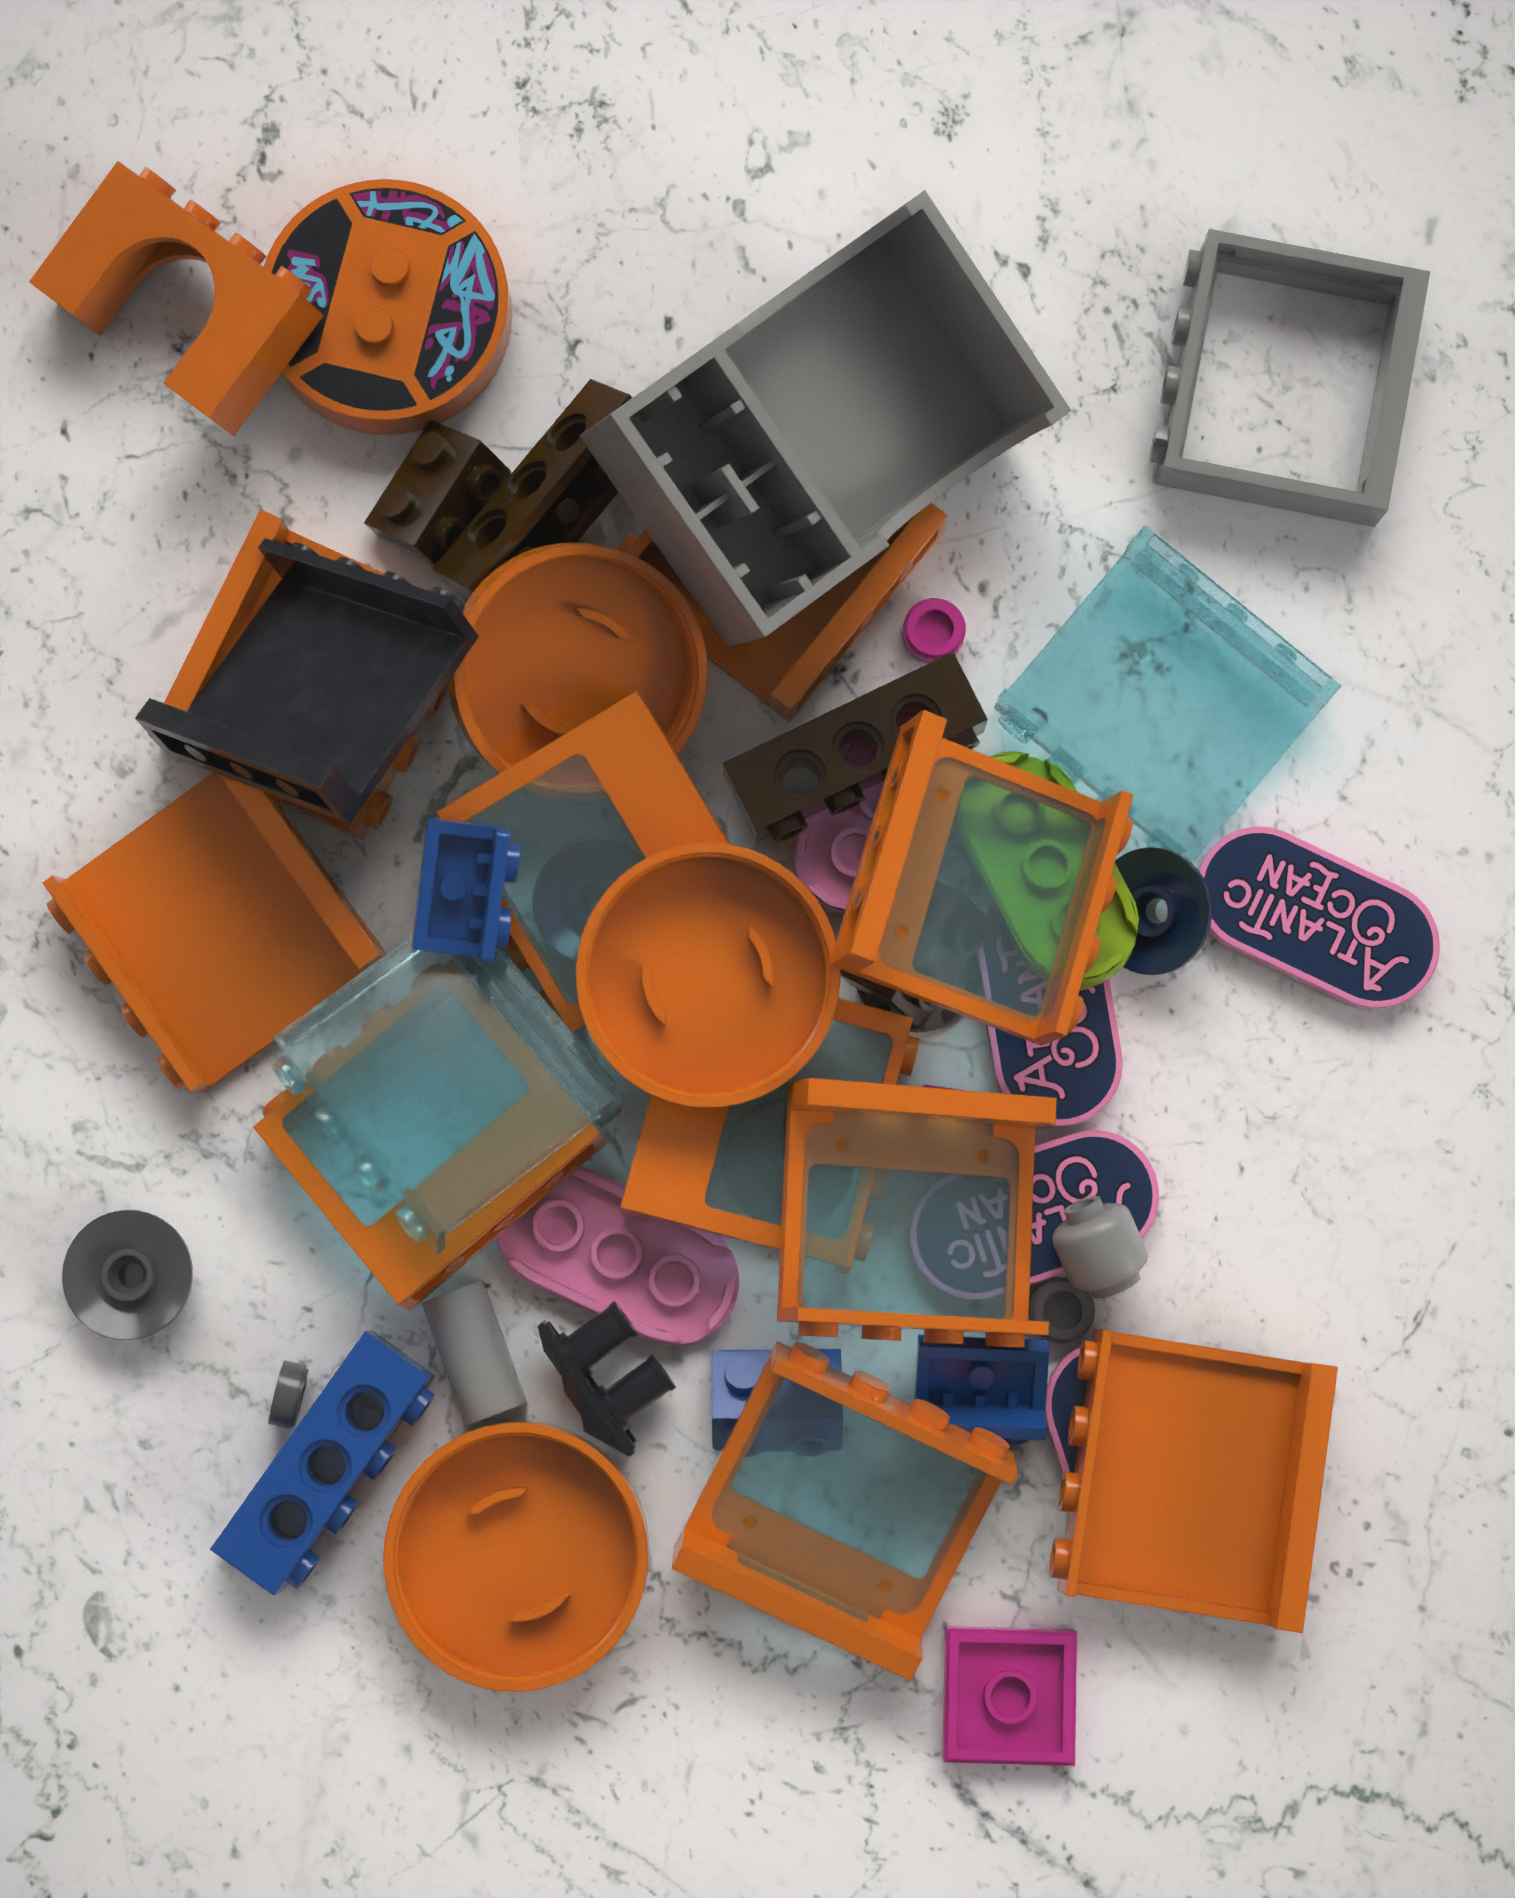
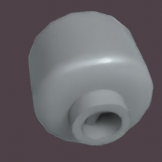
[1052,1196,1148,1299]

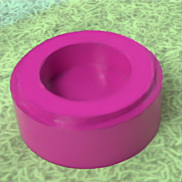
[902,598,966,664]

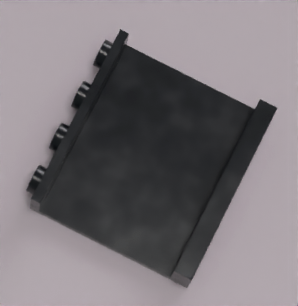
[135,538,479,824]

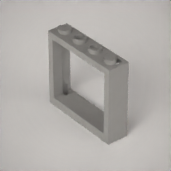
[1149,229,1431,527]

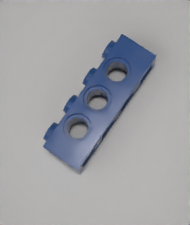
[210,1331,436,1596]

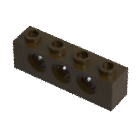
[432,379,633,603]
[722,652,988,843]

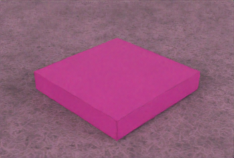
[942,1626,1077,1766]

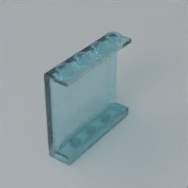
[994,525,1342,863]
[271,935,624,1254]

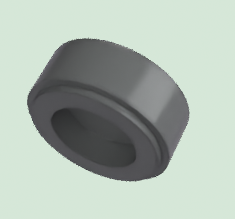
[1029,1278,1095,1343]
[268,1360,309,1429]

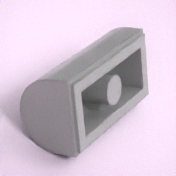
[422,1281,527,1426]

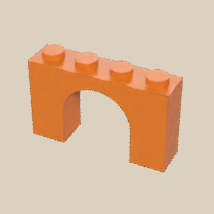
[29,161,324,436]

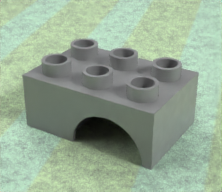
[580,190,1072,647]

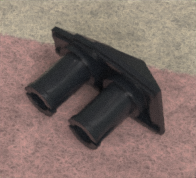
[538,1301,676,1457]

